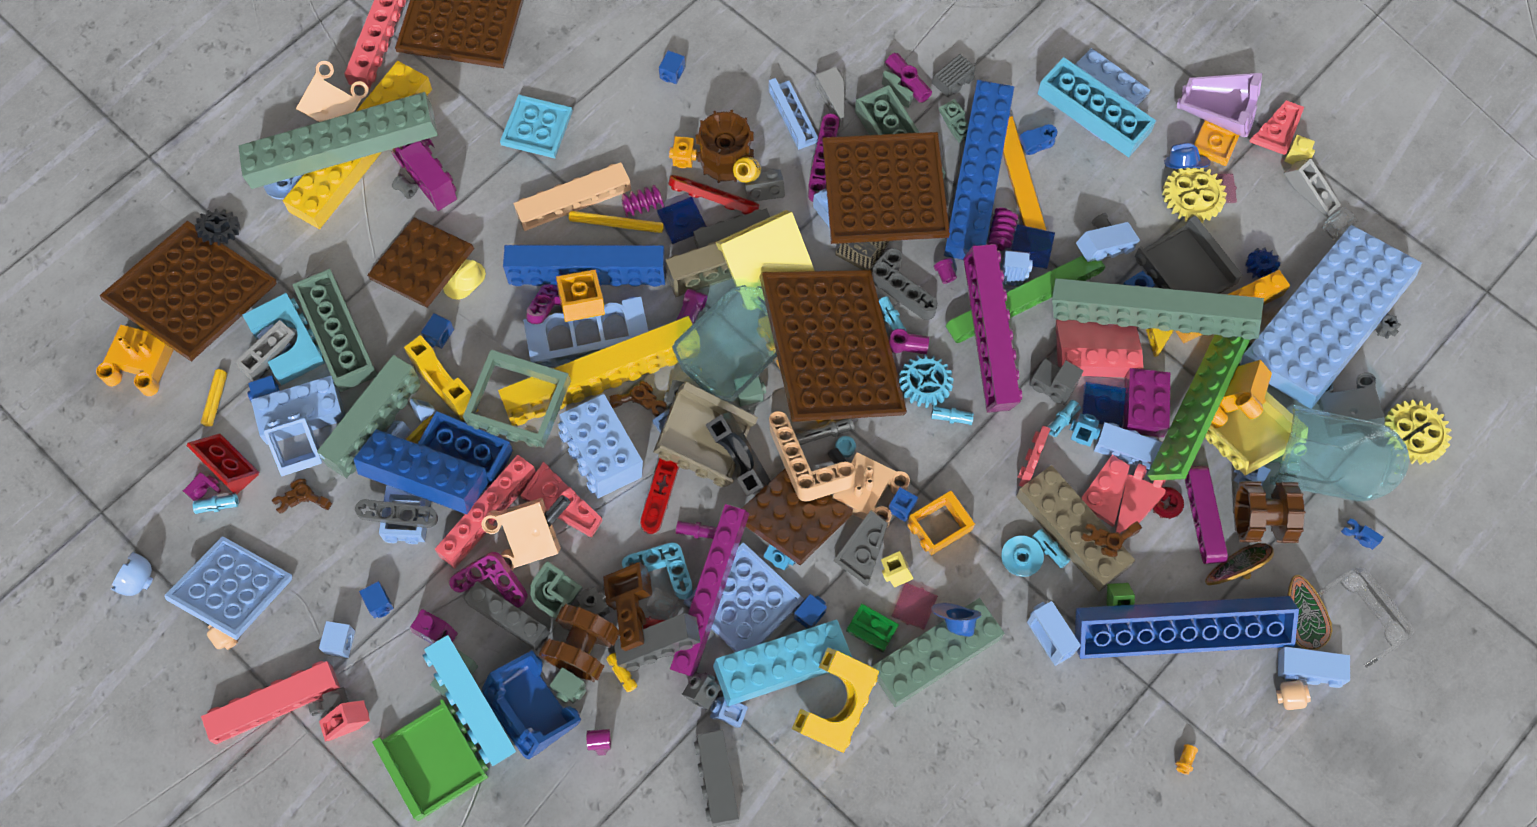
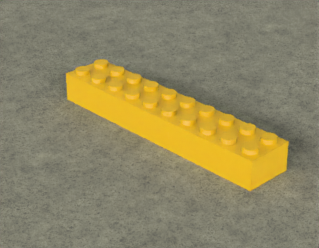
[283,60,432,230]
[498,316,699,426]

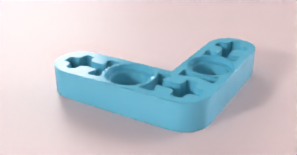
[622,543,693,600]

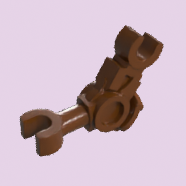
[609,381,666,417]
[272,479,333,514]
[1081,521,1142,557]

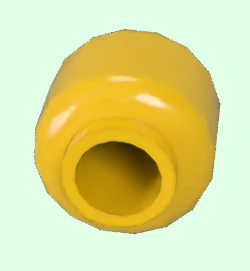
[733,157,761,183]

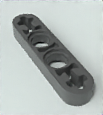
[355,499,438,528]

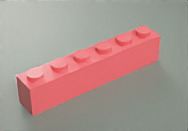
[201,661,340,744]

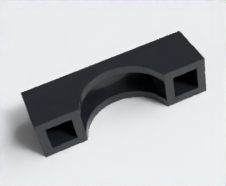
[706,412,771,497]

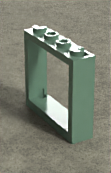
[463,350,571,448]

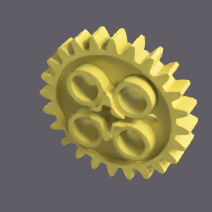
[1162,168,1227,223]
[1382,400,1452,465]

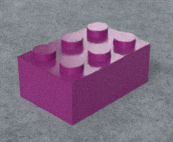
[399,141,457,211]
[1123,368,1171,437]

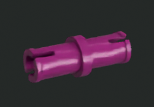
[676,520,717,539]

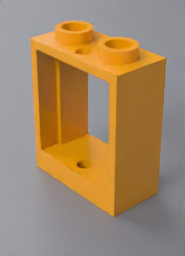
[908,491,975,556]

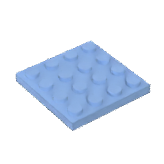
[1073,48,1150,141]
[165,536,292,640]
[684,542,804,652]

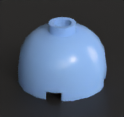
[111,552,153,596]

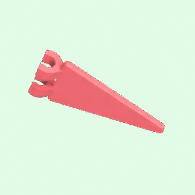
[1116,463,1166,533]

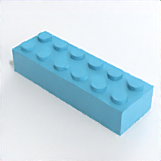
[1037,57,1156,158]
[713,619,852,706]
[422,635,516,766]

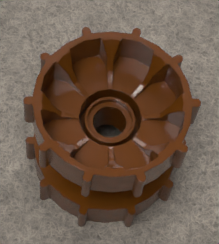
[696,110,754,183]
[1233,481,1306,543]
[538,604,619,682]

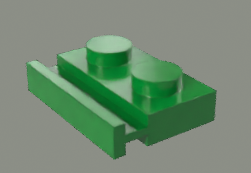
[846,603,899,653]

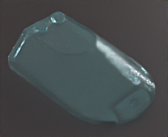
[672,285,777,402]
[1269,405,1409,501]

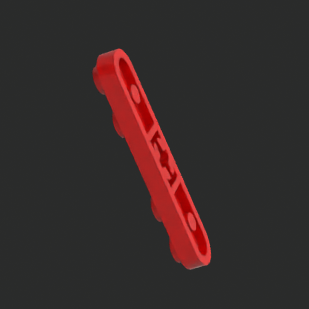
[668,175,760,215]
[640,458,679,534]

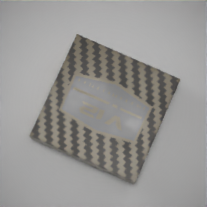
[835,241,889,270]

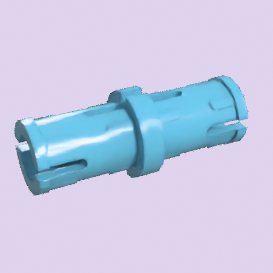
[879,296,906,331]
[1048,400,1081,437]
[931,406,974,425]
[193,494,239,514]
[1032,529,1071,568]

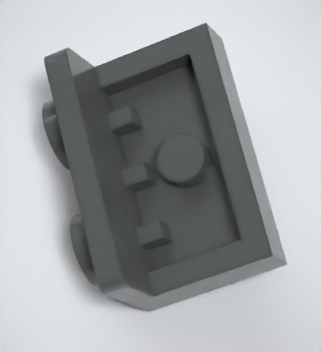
[744,169,785,201]

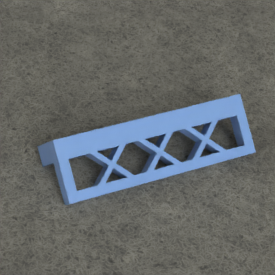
[769,78,818,150]

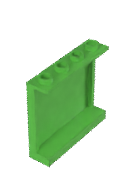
[372,699,489,821]

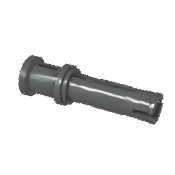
[795,418,855,445]

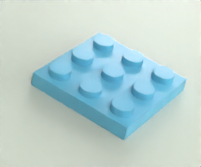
[500,95,573,158]

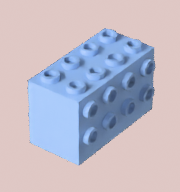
[558,394,643,498]

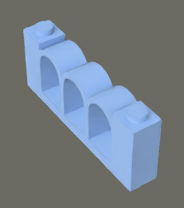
[523,297,648,367]

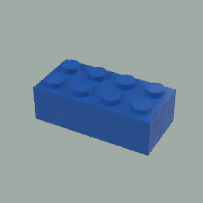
[418,411,513,484]

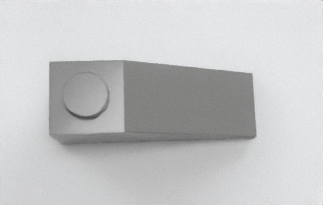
[815,67,845,128]
[1284,158,1341,217]
[235,320,295,382]

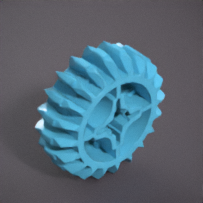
[899,354,954,408]

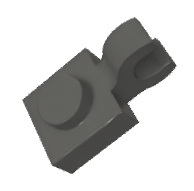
[308,687,349,716]

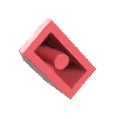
[319,700,370,742]

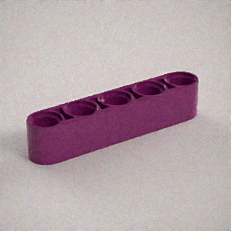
[808,114,839,202]
[1184,465,1228,564]

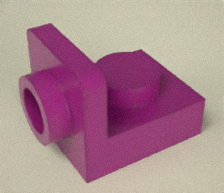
[183,472,221,501]

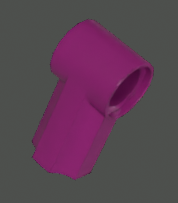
[676,289,708,325]
[889,329,929,354]
[586,729,611,756]

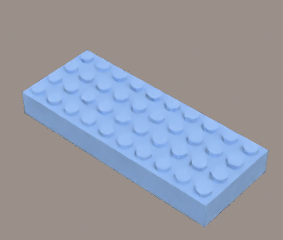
[1241,225,1422,409]

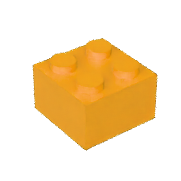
[556,269,605,322]

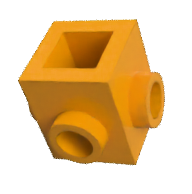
[669,136,697,168]

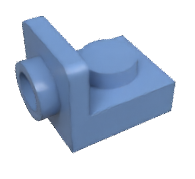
[710,697,748,728]

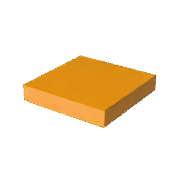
[1194,120,1239,166]

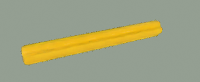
[569,211,664,233]

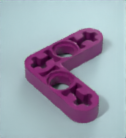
[526,284,561,324]
[449,552,528,608]

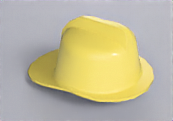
[443,259,486,300]

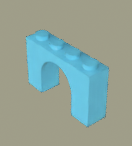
[243,293,325,386]

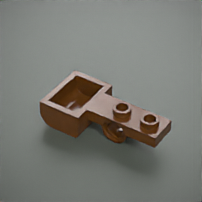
[603,562,652,651]

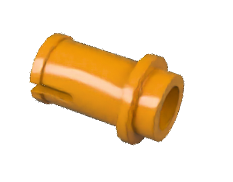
[1175,744,1198,775]

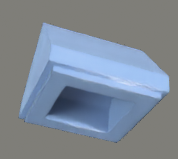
[410,398,436,422]
[385,420,410,439]

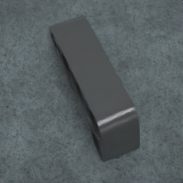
[872,248,938,320]

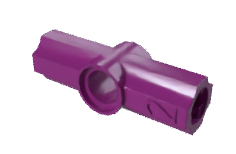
[885,53,932,103]

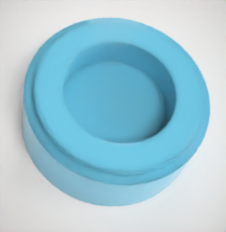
[835,436,856,458]

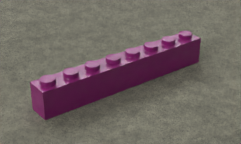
[670,504,749,677]

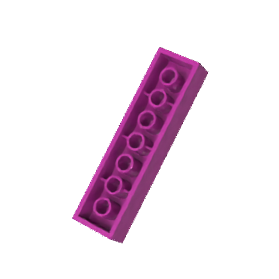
[963,244,1022,413]

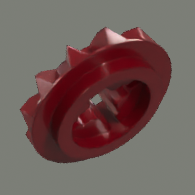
[1153,487,1184,520]

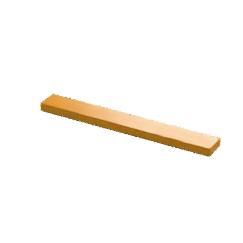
[1003,116,1051,253]

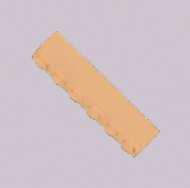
[513,162,631,231]

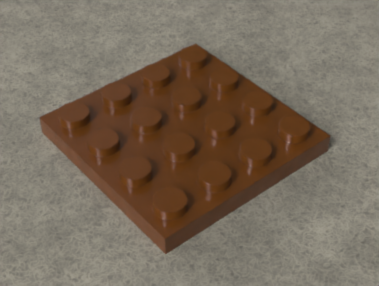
[367,217,475,308]
[741,468,853,566]

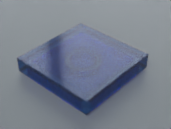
[657,197,707,244]
[1011,224,1055,269]
[1082,382,1126,427]

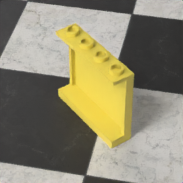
[716,210,815,310]
[1205,391,1308,476]

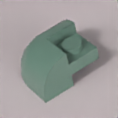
[530,561,583,620]

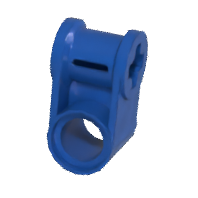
[1019,124,1058,155]

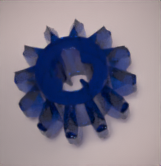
[1245,247,1281,279]

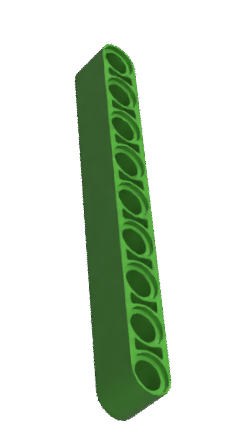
[945,255,1106,343]

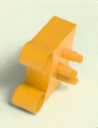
[96,325,174,396]
[1211,360,1272,428]

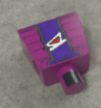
[410,609,458,644]

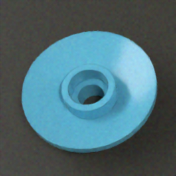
[1001,536,1044,577]

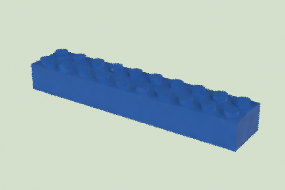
[944,80,1015,260]
[1075,596,1299,659]

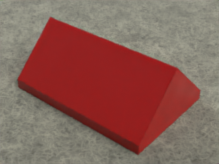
[186,433,260,494]

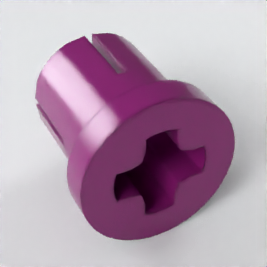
[933,258,957,284]

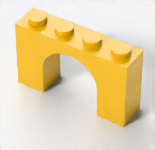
[404,335,479,422]
[792,647,879,753]

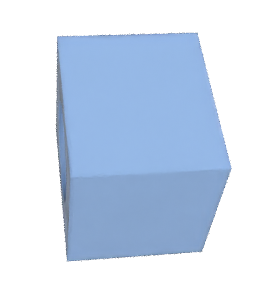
[319,621,355,658]

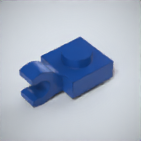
[1341,518,1384,550]

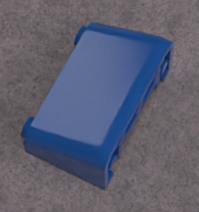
[481,651,581,759]

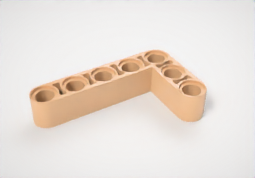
[769,411,855,501]

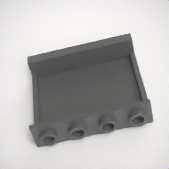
[1135,215,1243,294]

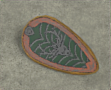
[1205,543,1274,586]
[1287,575,1332,650]

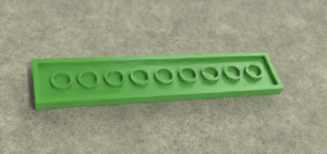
[1147,335,1250,480]

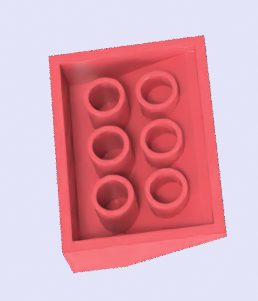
[1056,320,1143,377]

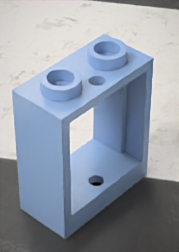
[264,412,322,476]
[379,486,431,544]
[1027,601,1081,666]

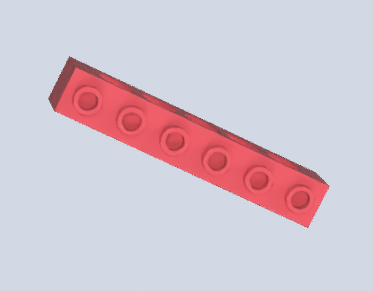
[344,0,406,89]
[435,455,536,569]

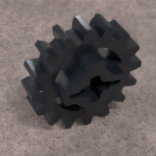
[195,209,240,245]

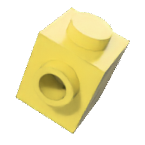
[1284,135,1315,165]
[881,551,914,588]

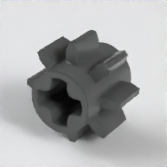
[1375,313,1401,339]

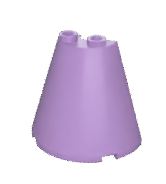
[1177,73,1262,137]

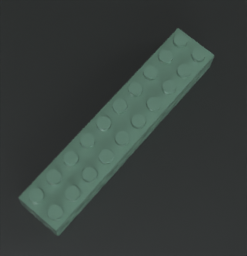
[238,92,438,189]
[1052,279,1264,340]

